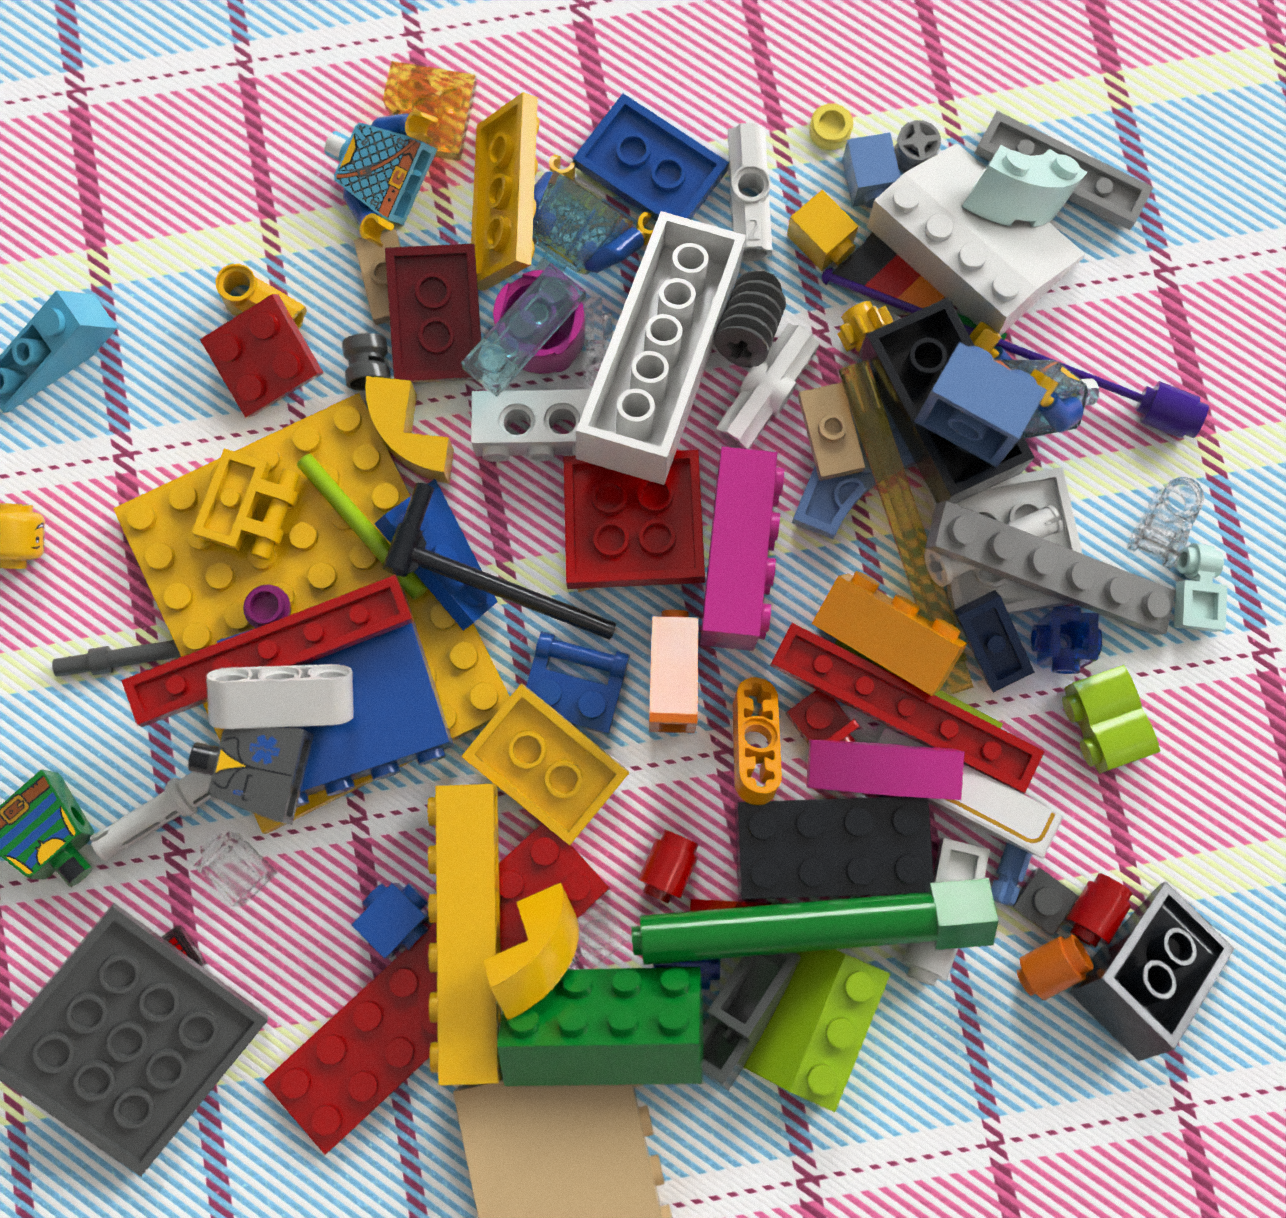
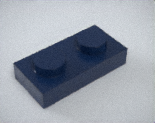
[953,590,1035,693]

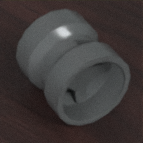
[342,333,391,391]

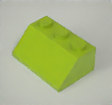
[743,949,891,1112]

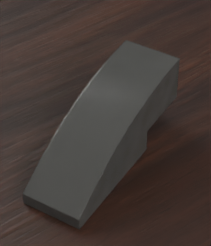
[703,953,801,1091]

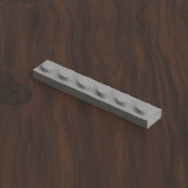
[925,501,1176,635]

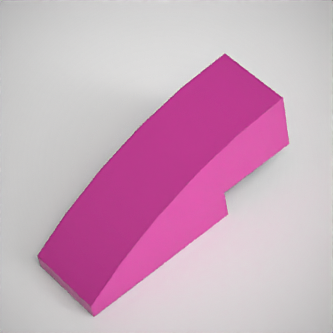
[806,740,964,800]

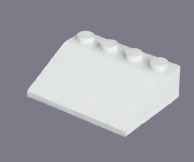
[867,143,1085,335]

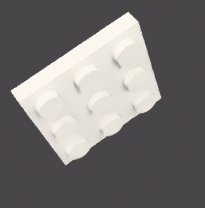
[927,467,1083,624]

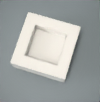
[933,838,990,883]

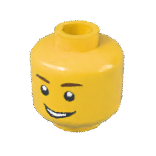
[0,503,45,569]

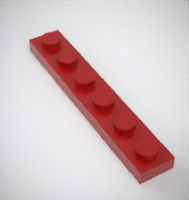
[121,575,414,727]
[770,623,1045,794]

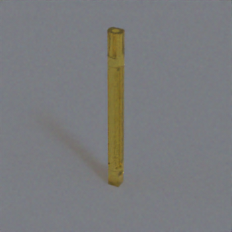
[838,360,974,694]

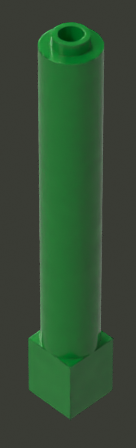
[631,878,999,965]

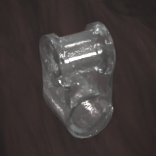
[1127,477,1205,569]

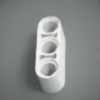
[206,664,354,729]

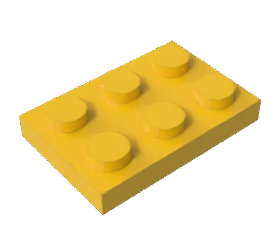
[461,683,629,845]

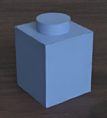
[842,132,900,208]

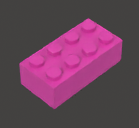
[699,446,785,651]

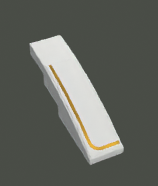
[877,727,1063,859]

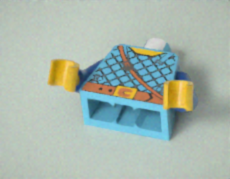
[324,110,438,247]

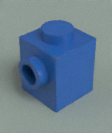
[351,883,429,959]

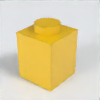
[787,189,859,271]

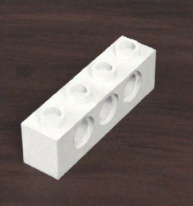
[471,389,592,462]

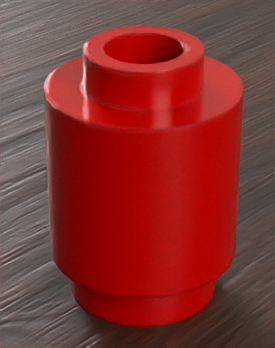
[638,829,699,904]
[1066,873,1133,948]

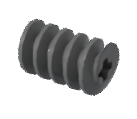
[714,270,786,368]

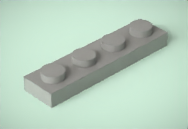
[974,111,1153,230]

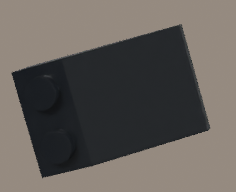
[1069,881,1235,1061]

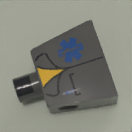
[188,728,314,825]

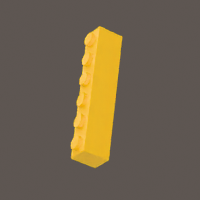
[427,784,503,1086]

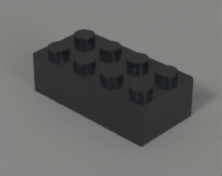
[859,297,1035,504]
[735,797,934,899]

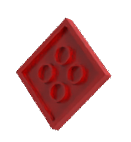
[563,450,705,589]

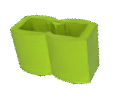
[1062,665,1161,774]

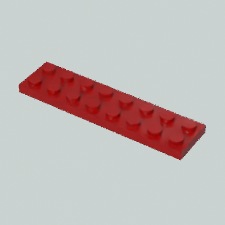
[263,823,610,1155]

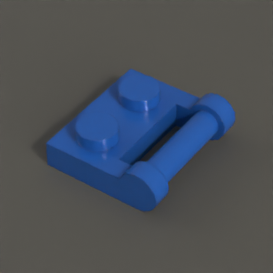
[526,631,630,735]

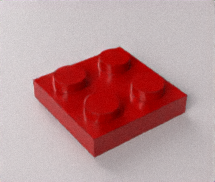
[200,294,324,418]

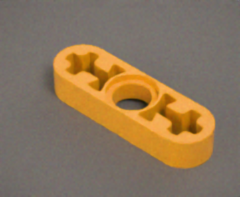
[732,677,782,805]

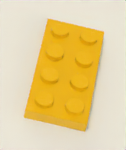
[471,92,540,291]

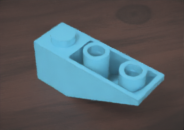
[0,290,117,413]

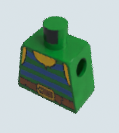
[0,769,95,887]

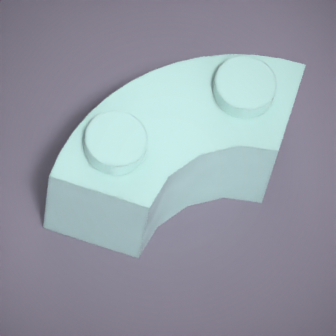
[962,145,1087,227]

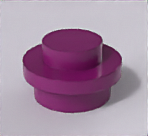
[243,585,291,628]

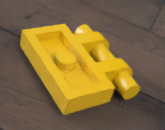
[191,448,300,560]

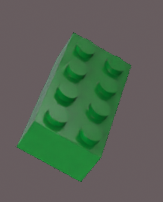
[497,967,704,1086]

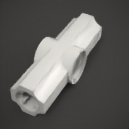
[727,123,772,262]
[715,323,820,449]

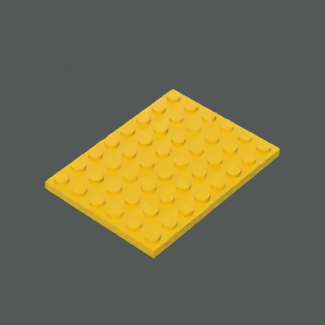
[113,393,510,834]

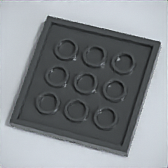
[0,903,268,1177]

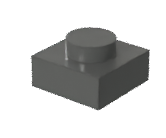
[1010,868,1079,935]

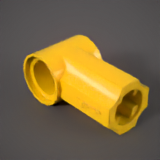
[216,264,307,329]

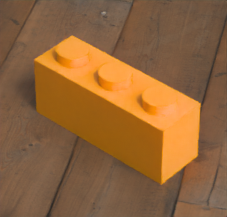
[811,571,968,696]

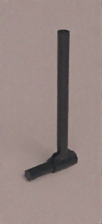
[382,482,616,640]

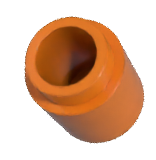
[1017,935,1094,1001]

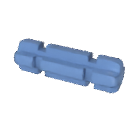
[991,843,1032,906]

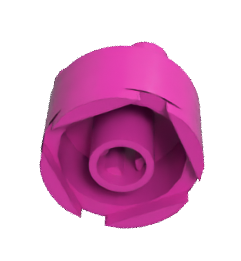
[493,270,586,374]

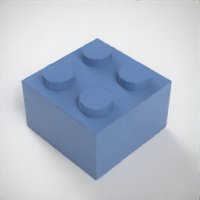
[914,342,1047,467]

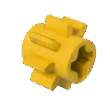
[837,301,894,352]

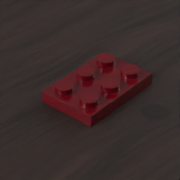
[385,244,484,383]

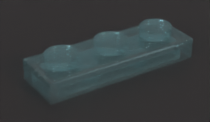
[461,263,586,397]

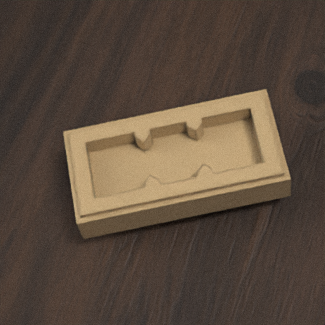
[354,229,401,325]
[798,382,865,481]

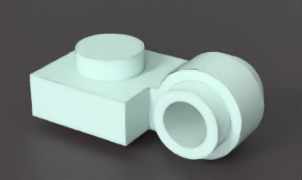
[1174,543,1227,632]

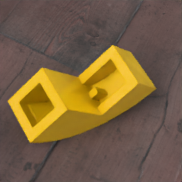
[365,376,454,484]
[483,883,579,1020]

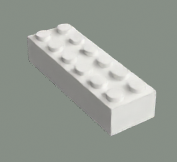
[576,211,746,485]

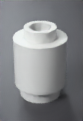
[901,942,958,986]

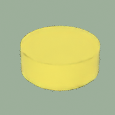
[809,103,853,150]

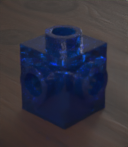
[1031,606,1102,674]

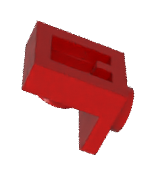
[785,690,860,745]

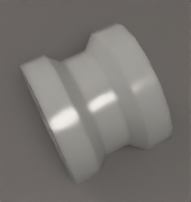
[894,120,941,173]

